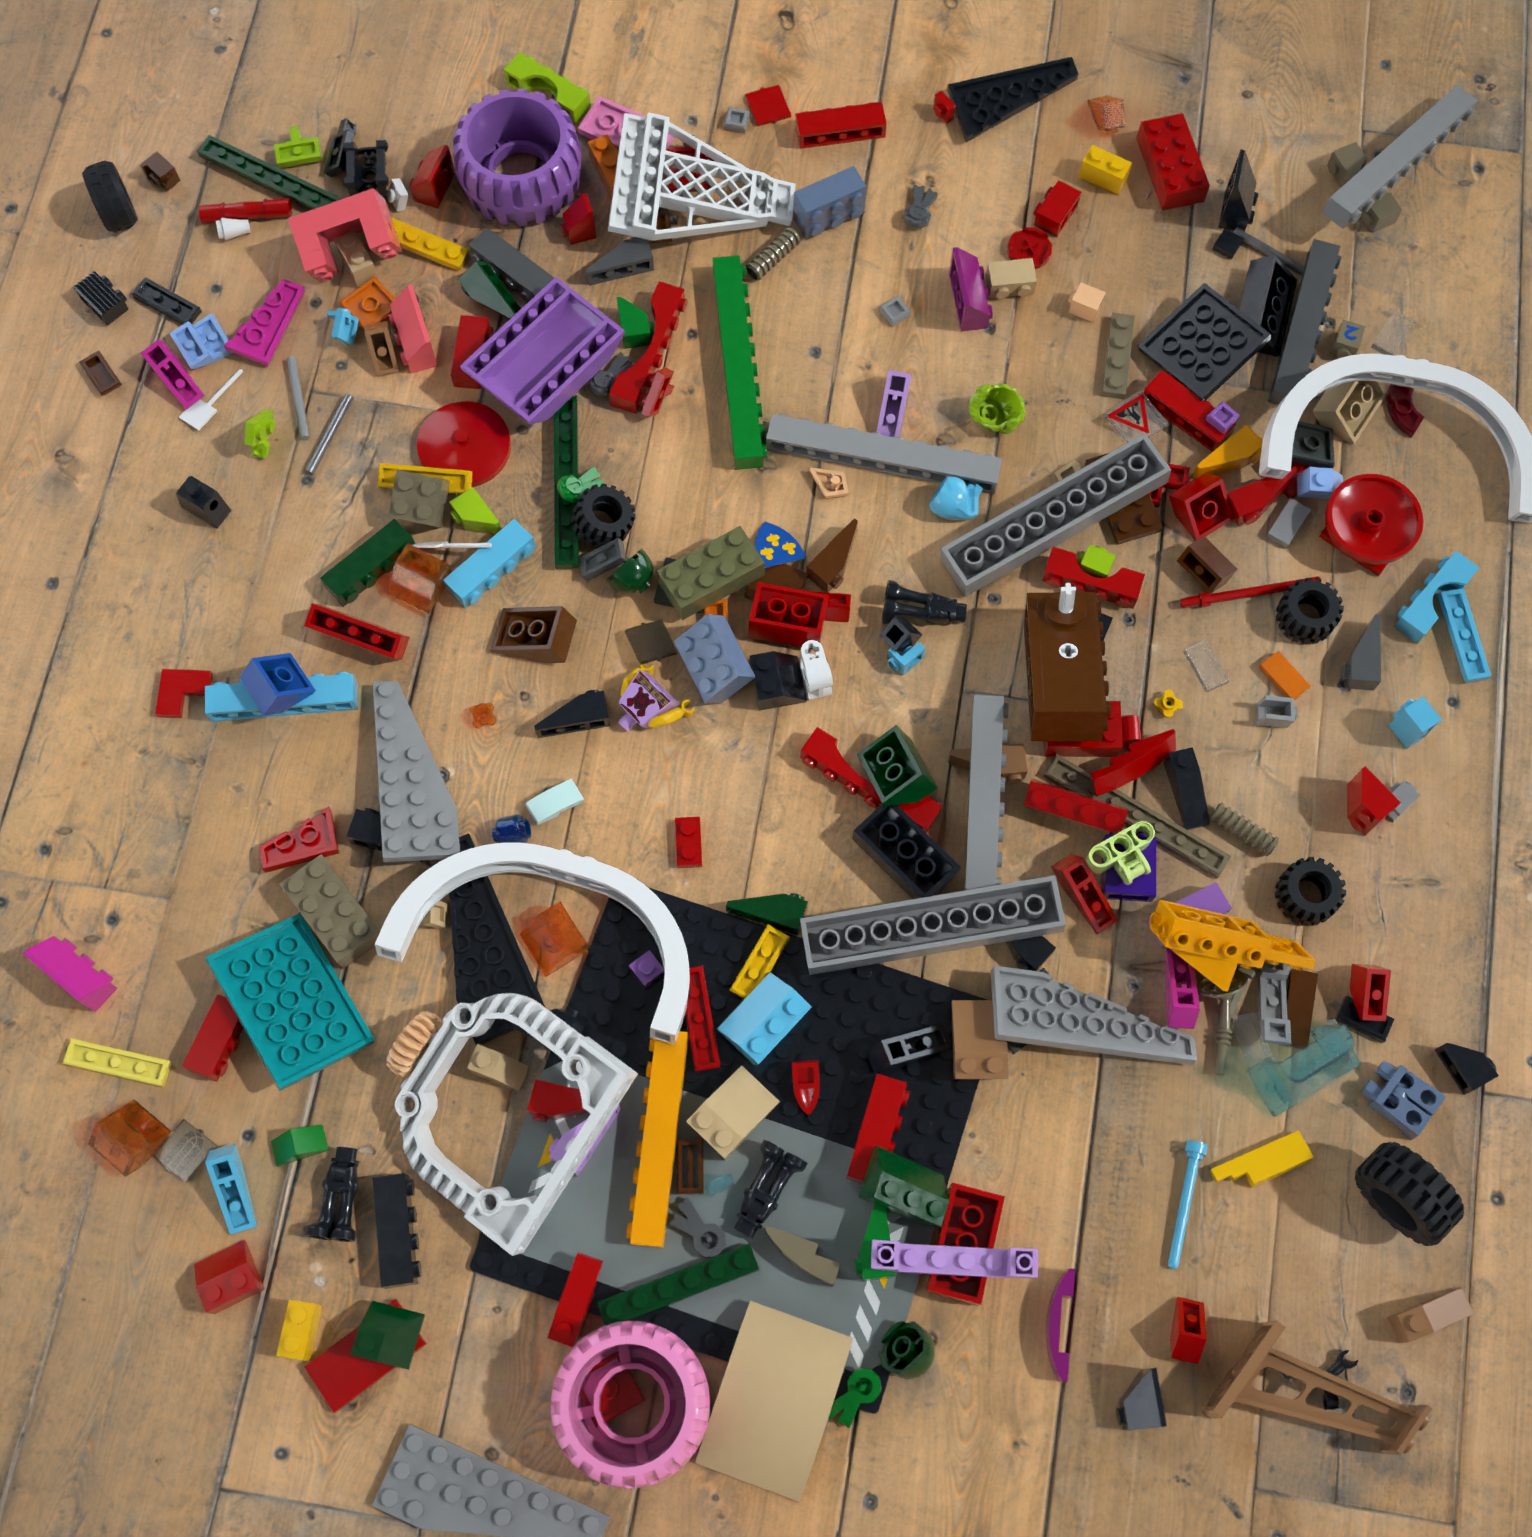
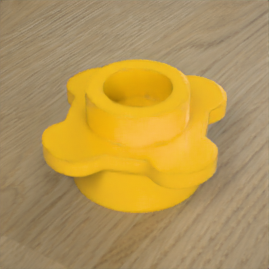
[1154,690,1184,718]

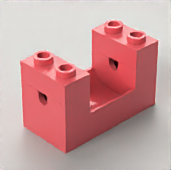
[287,188,402,281]

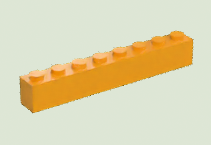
[626,1031,689,1249]

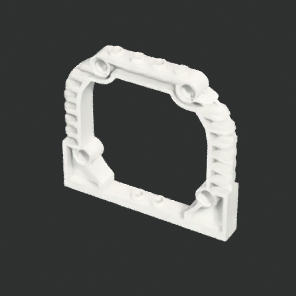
[395,993,638,1256]

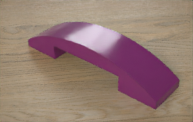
[1046,1268,1075,1382]

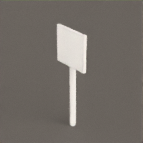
[179,369,243,431]
[410,541,492,548]

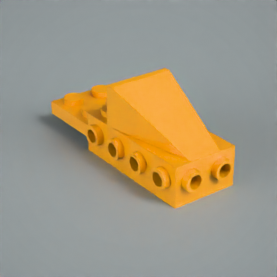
[1149,900,1316,992]

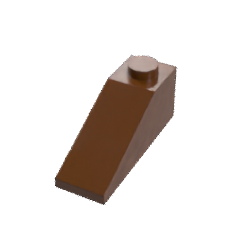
[806,518,858,592]

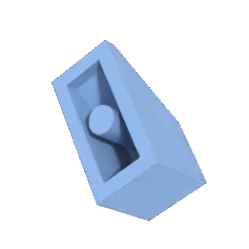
[1297,467,1343,499]

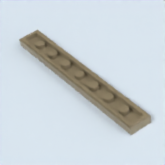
[1043,754,1231,878]

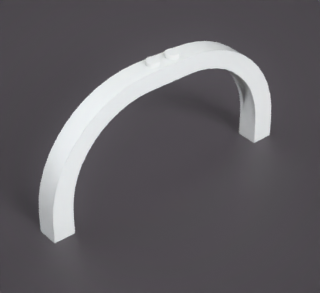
[1259,354,1532,524]
[375,843,690,1045]

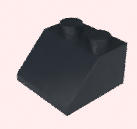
[750,651,807,711]

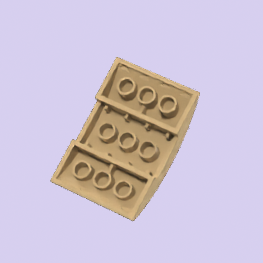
[695,1300,853,1502]

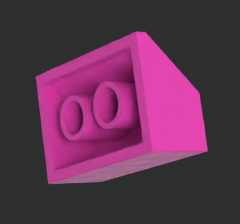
[23,936,117,1012]

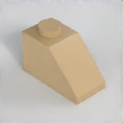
[467,1044,529,1091]

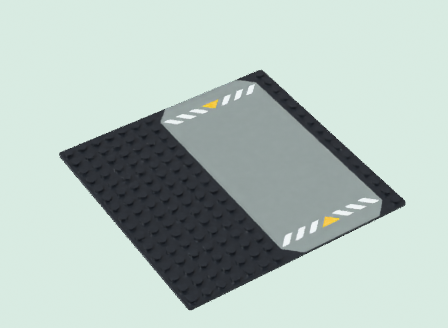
[470,887,987,1414]

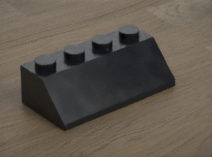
[1239,254,1297,357]
[852,804,961,899]

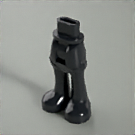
[882,580,967,624]
[734,1140,808,1239]
[305,1147,359,1242]

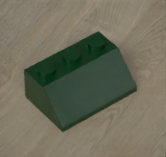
[857,725,937,806]
[859,1146,949,1227]

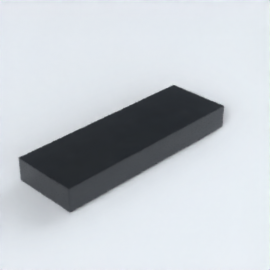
[132,277,202,325]

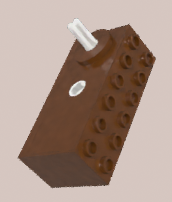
[1023,583,1111,741]

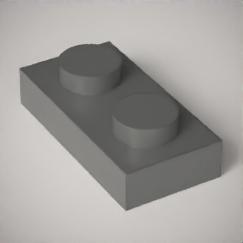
[579,538,627,581]

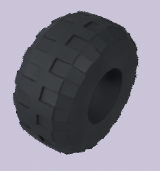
[82,160,138,233]

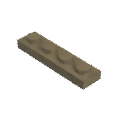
[1102,312,1135,399]

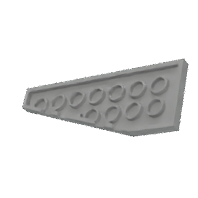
[373,681,460,863]
[991,966,1197,1065]
[372,1424,611,1537]

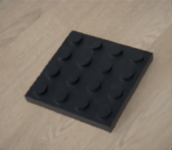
[1138,283,1271,401]

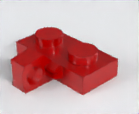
[641,368,674,417]

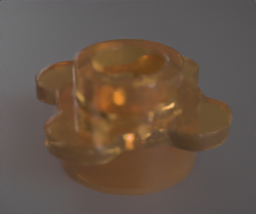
[470,703,497,729]

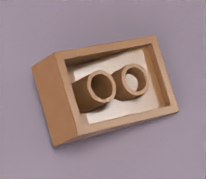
[952,1000,1009,1079]

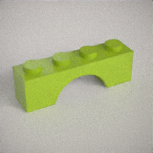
[504,52,591,125]

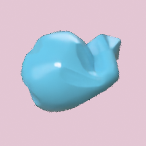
[928,476,983,520]

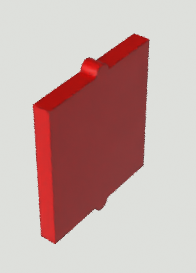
[745,85,791,127]

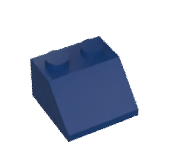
[239,653,316,715]

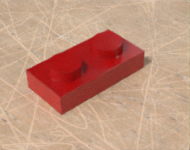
[675,816,702,868]

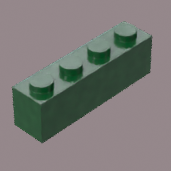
[320,518,416,607]

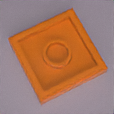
[339,276,395,331]

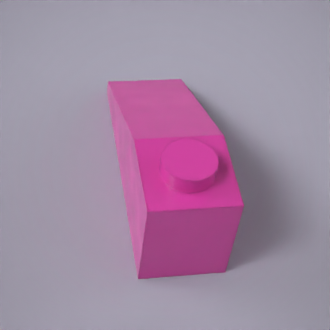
[141,339,205,410]
[1166,949,1200,1029]

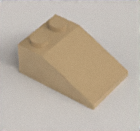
[686,1066,780,1160]

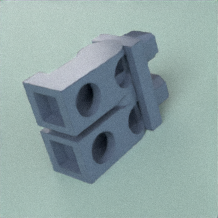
[1360,1060,1446,1140]

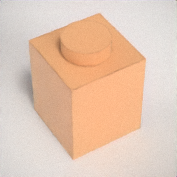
[1068,282,1106,323]

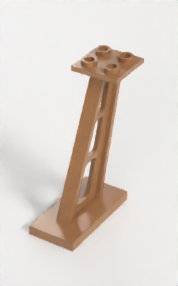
[1201,1320,1432,1455]

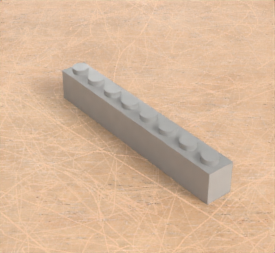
[964,695,1008,891]

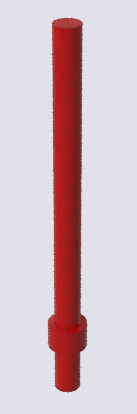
[1180,576,1320,608]

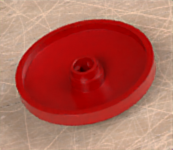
[417,401,511,488]
[1325,474,1424,564]

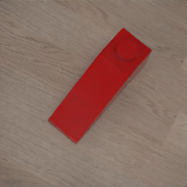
[1228,466,1297,526]
[1051,853,1118,934]
[527,1079,588,1122]
[547,1252,603,1347]

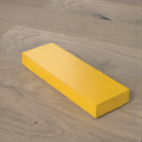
[730,925,790,999]

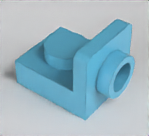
[327,308,359,345]
[887,642,926,675]

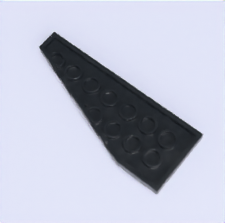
[449,833,546,1045]

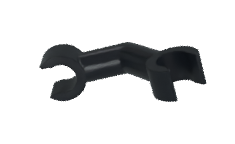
[1323,1350,1358,1410]

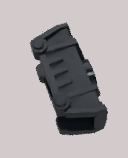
[343,140,389,204]

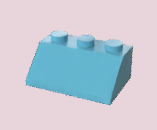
[717,973,812,1065]

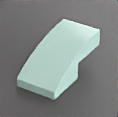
[525,779,584,825]

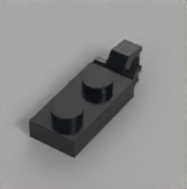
[324,118,356,178]

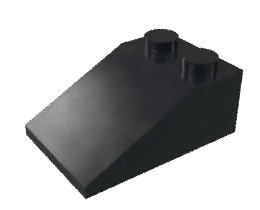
[1218,149,1258,231]

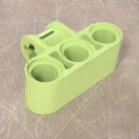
[1085,821,1155,885]

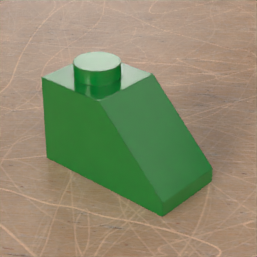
[616,297,654,349]

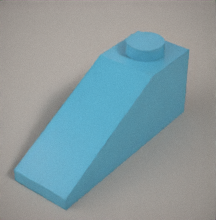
[205,1143,257,1235]

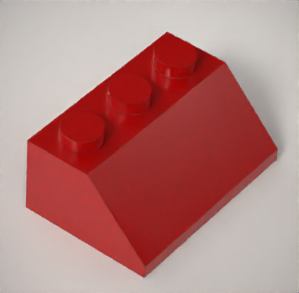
[748,582,829,649]

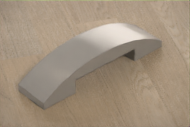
[1258,961,1291,1046]

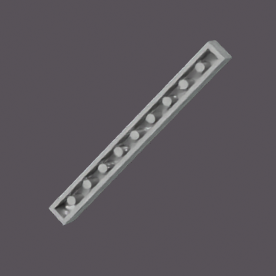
[1322,85,1478,229]
[766,414,1002,494]

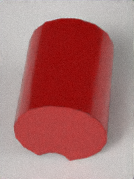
[1121,715,1142,746]

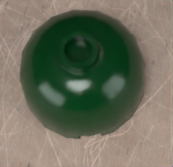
[606,548,654,594]
[879,1321,935,1379]

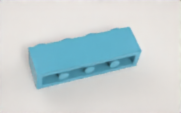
[443,519,536,608]

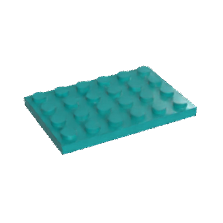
[206,913,375,1092]

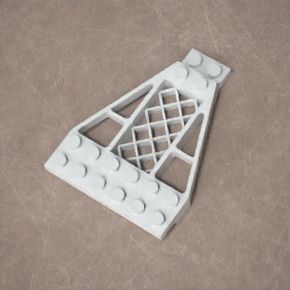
[608,112,796,241]

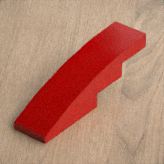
[1091,729,1176,797]

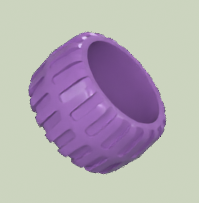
[453,89,582,226]

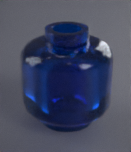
[492,814,531,843]

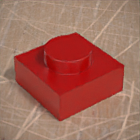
[933,91,956,124]

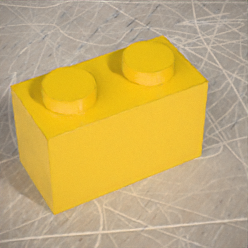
[1078,145,1132,195]
[276,1300,323,1361]

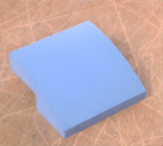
[170,313,232,369]

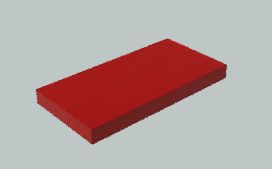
[304,1299,427,1413]

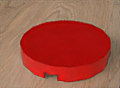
[1007,227,1052,269]

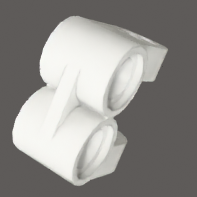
[800,640,833,701]

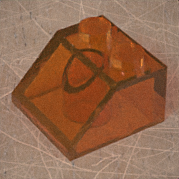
[520,901,589,977]

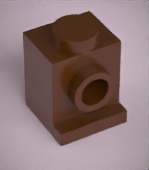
[140,151,181,191]

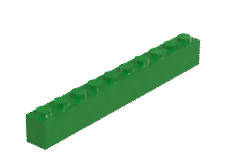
[713,255,767,470]

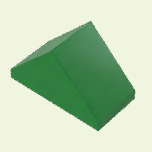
[271,1125,329,1167]

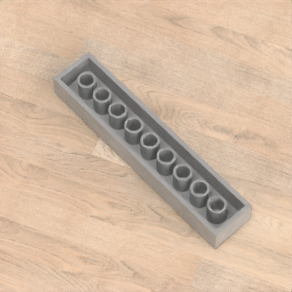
[940,433,1171,597]
[800,875,1066,975]

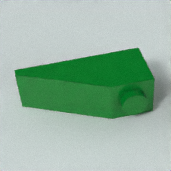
[854,1204,896,1282]

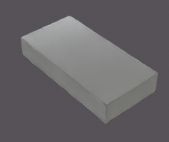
[1266,498,1311,548]

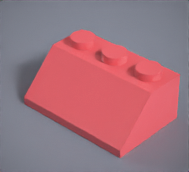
[388,284,438,374]

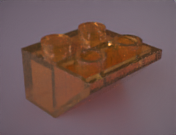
[387,543,452,614]
[88,1099,172,1177]

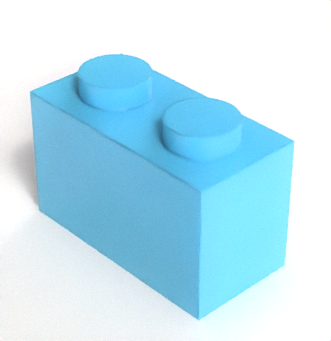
[1388,696,1442,749]

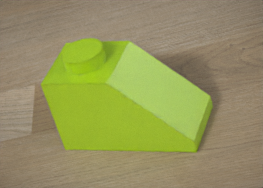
[449,487,502,534]

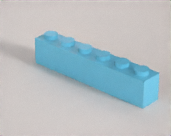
[205,672,358,722]

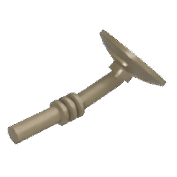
[1197,971,1248,1075]

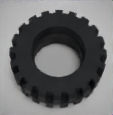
[1355,1142,1464,1246]

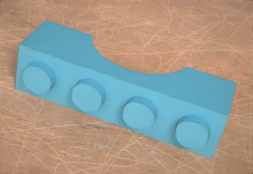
[1394,551,1480,644]

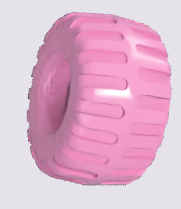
[551,1321,710,1489]

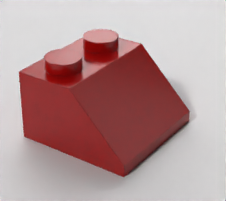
[409,145,455,209]
[1168,472,1235,541]
[1347,766,1401,836]
[194,1240,265,1314]

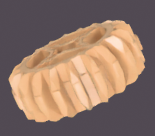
[386,1011,443,1079]

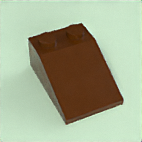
[490,606,577,663]

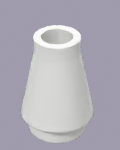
[216,218,250,241]

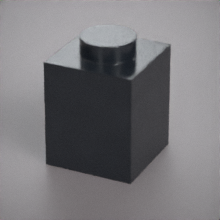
[879,617,922,652]

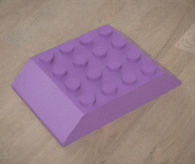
[460,277,625,424]

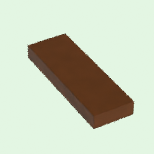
[1287,968,1318,1050]

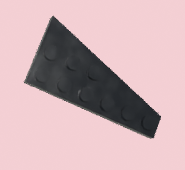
[947,57,1079,142]

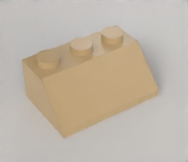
[1312,381,1388,444]

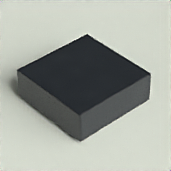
[1212,229,1244,259]

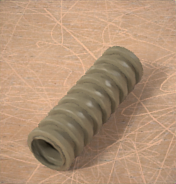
[746,227,801,280]
[1210,802,1279,856]

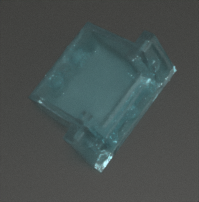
[1246,1018,1361,1116]

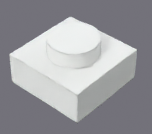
[387,178,408,212]

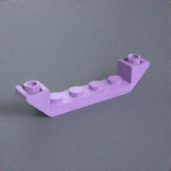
[871,1240,1038,1278]

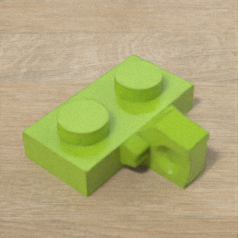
[274,126,323,168]
[244,409,276,458]

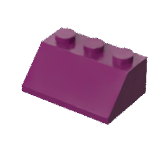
[949,247,993,332]

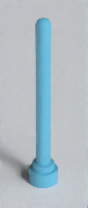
[1168,1140,1208,1270]

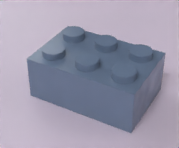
[793,166,867,239]
[674,614,755,703]

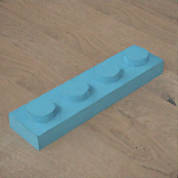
[1438,588,1491,683]

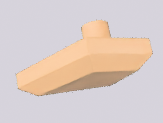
[809,467,849,499]

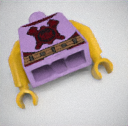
[618,659,695,731]

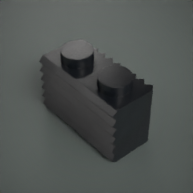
[73,271,129,326]

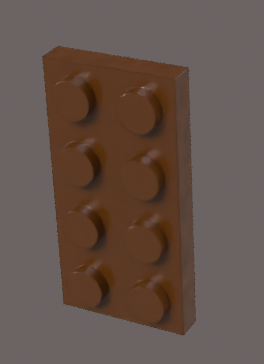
[1085,453,1163,545]

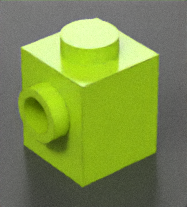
[1077,545,1116,578]

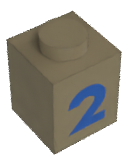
[1330,319,1366,358]

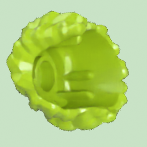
[969,383,1026,434]

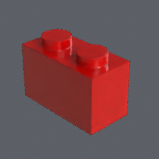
[1033,180,1082,237]

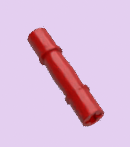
[198,198,292,224]

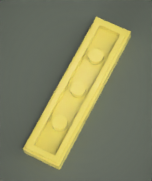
[62,1038,172,1087]

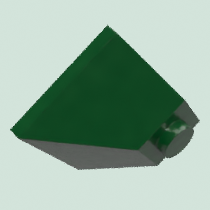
[350,1301,425,1370]

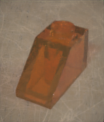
[1088,95,1126,134]

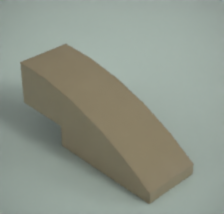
[765,1226,841,1287]

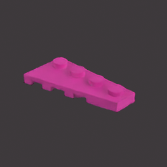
[224,279,305,366]

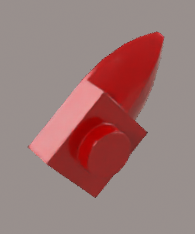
[792,1060,820,1115]

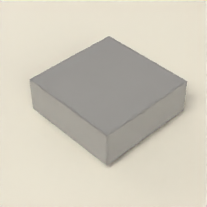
[724,107,750,134]
[879,296,911,327]

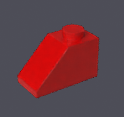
[560,193,596,245]
[1349,964,1391,1021]
[1170,1297,1207,1365]

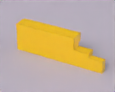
[1210,1130,1314,1188]

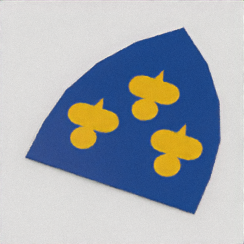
[755,522,806,568]

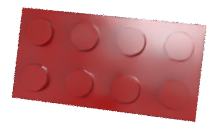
[1136,113,1210,211]
[925,1183,1005,1306]

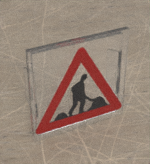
[1103,390,1169,443]

